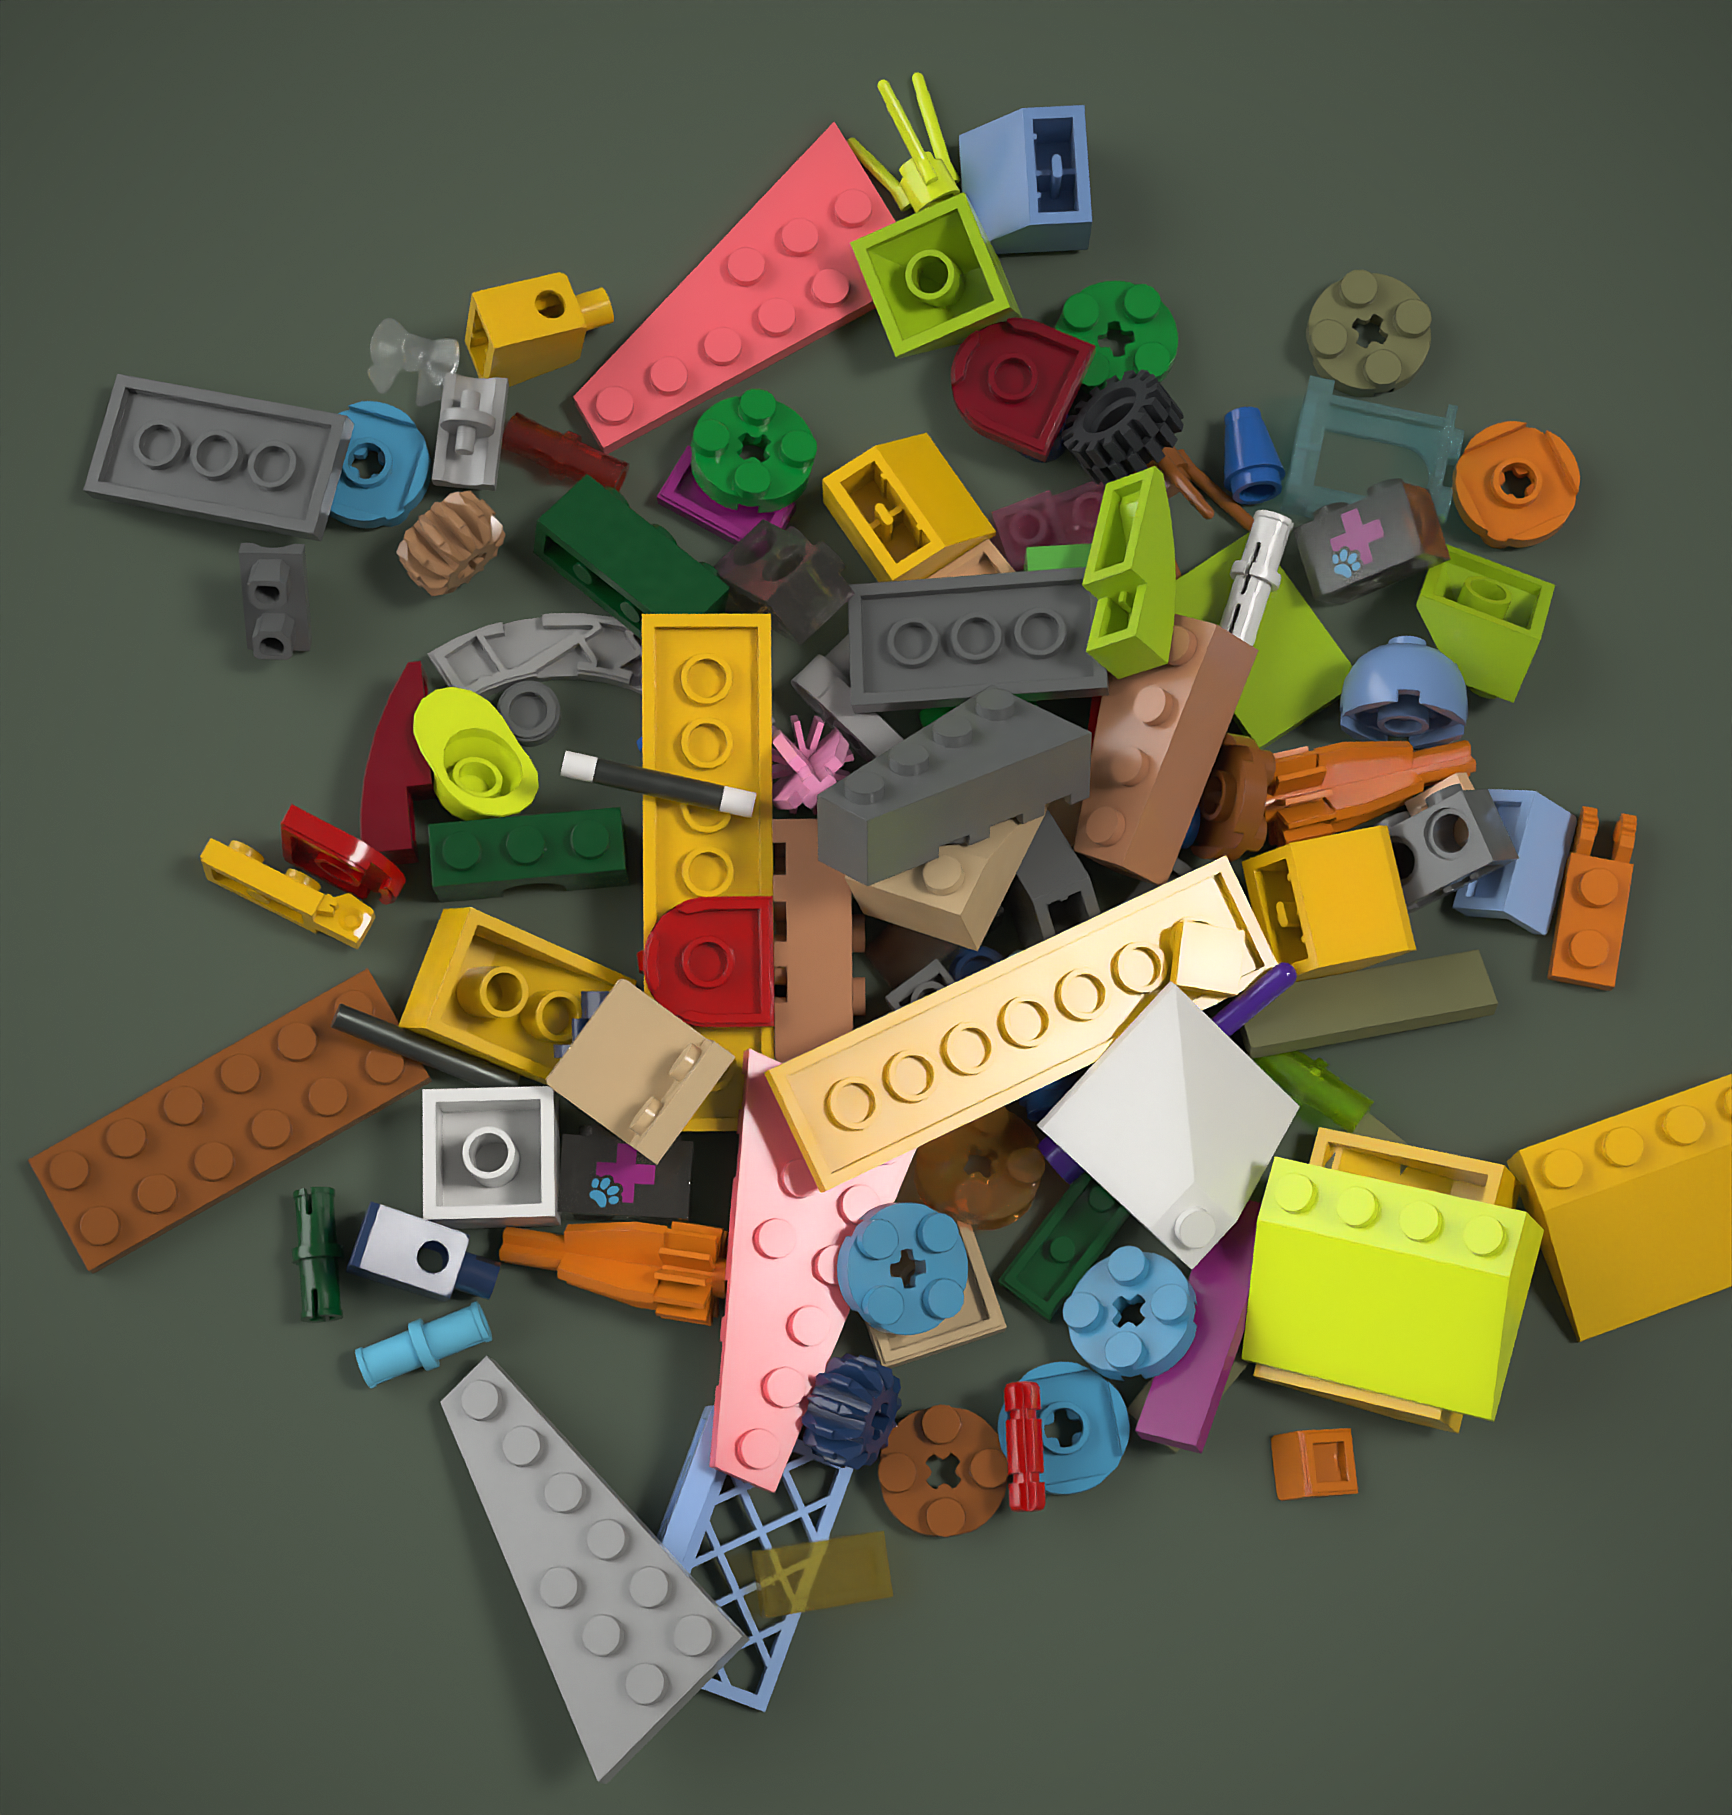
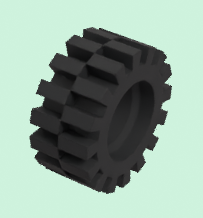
[1062,369,1184,486]

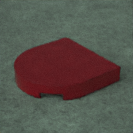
[951,317,1096,462]

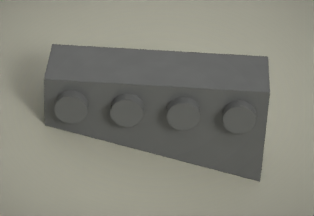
[817,685,1092,886]

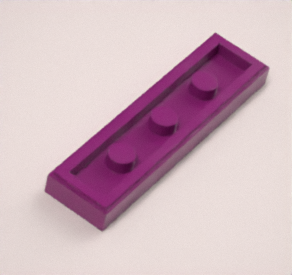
[1135,1200,1262,1454]

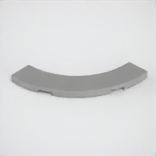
[427,613,776,727]

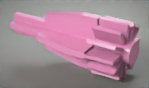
[772,715,854,815]

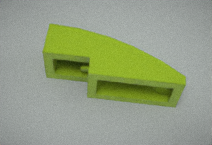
[1082,466,1176,679]

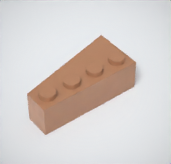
[1073,614,1258,886]
[773,819,865,1064]

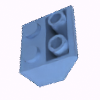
[959,105,1092,254]

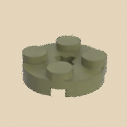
[1306,269,1432,397]

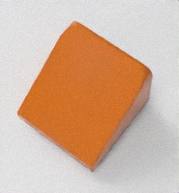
[1271,1428,1358,1501]

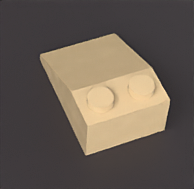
[845,802,1051,951]

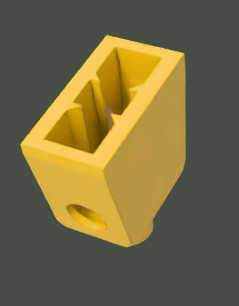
[464,272,614,387]

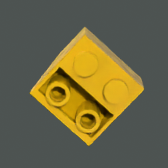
[822,432,996,582]
[1242,825,1416,982]

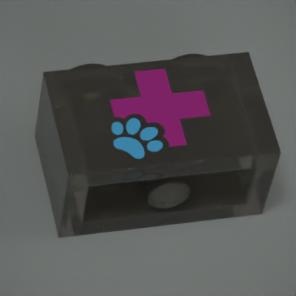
[1293,478,1451,605]
[557,1125,696,1226]

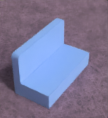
[1452,789,1577,935]

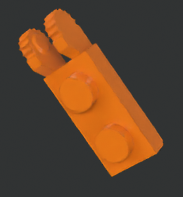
[1547,806,1637,991]

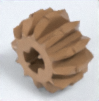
[397,490,506,596]

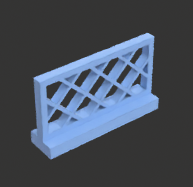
[657,1405,853,1712]

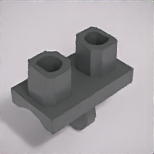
[239,543,312,660]

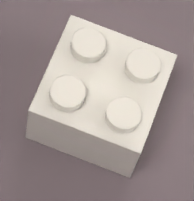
[422,1086,561,1229]

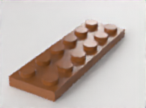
[28,968,432,1274]

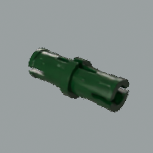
[292,1187,345,1323]

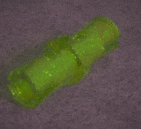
[1252,1050,1375,1134]

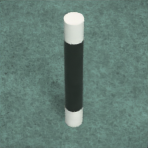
[560,751,757,818]

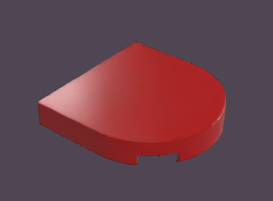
[281,804,406,905]
[643,896,774,1028]

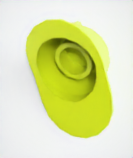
[413,687,539,821]

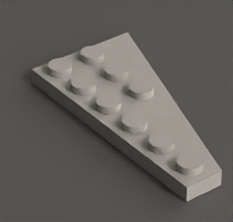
[440,1356,750,1784]

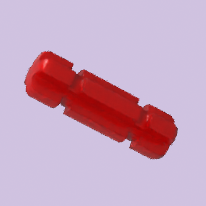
[1004,1381,1046,1512]

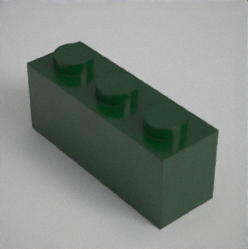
[533,474,730,639]

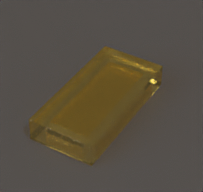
[752,1530,893,1618]

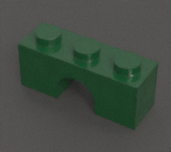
[428,807,630,903]

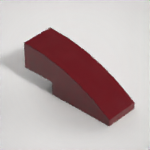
[360,661,438,865]

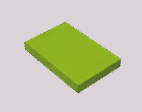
[1175,532,1353,749]

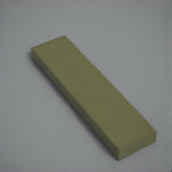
[1232,949,1498,1059]

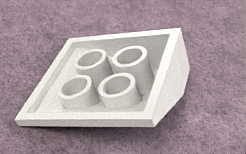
[1037,981,1300,1269]

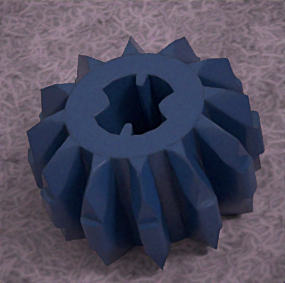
[802,1353,902,1470]

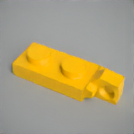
[200,838,375,949]

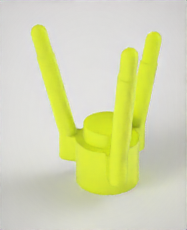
[847,72,961,213]

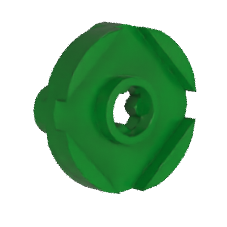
[1055,280,1178,399]
[691,389,817,513]

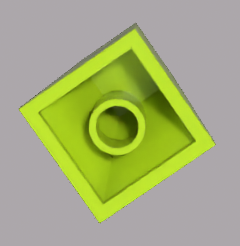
[850,192,1022,359]
[1416,541,1555,703]

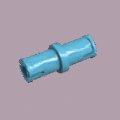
[355,1301,493,1389]

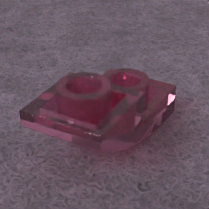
[992,479,1117,571]

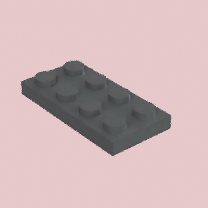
[83,374,354,542]
[848,567,1109,714]

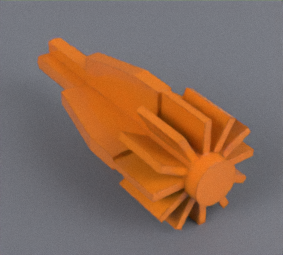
[1263,740,1476,848]
[499,1221,729,1326]

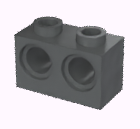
[1373,784,1519,913]

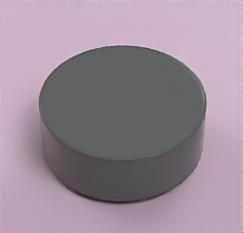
[497,681,562,747]

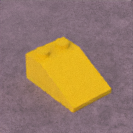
[398,907,637,1085]

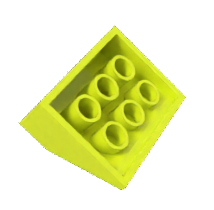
[1241,1157,1544,1422]

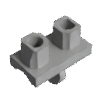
[432,372,509,491]

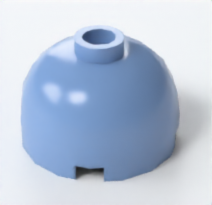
[1340,636,1468,749]

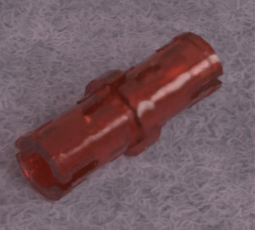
[501,412,630,492]

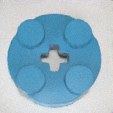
[329,401,432,528]
[837,1202,968,1335]
[1062,1246,1198,1381]
[997,1362,1130,1495]

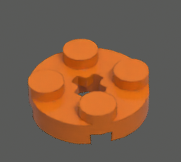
[1452,421,1580,549]

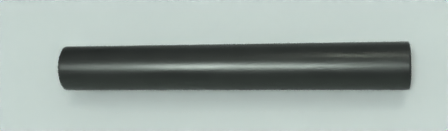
[331,1003,520,1088]

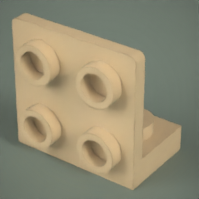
[546,979,735,1164]

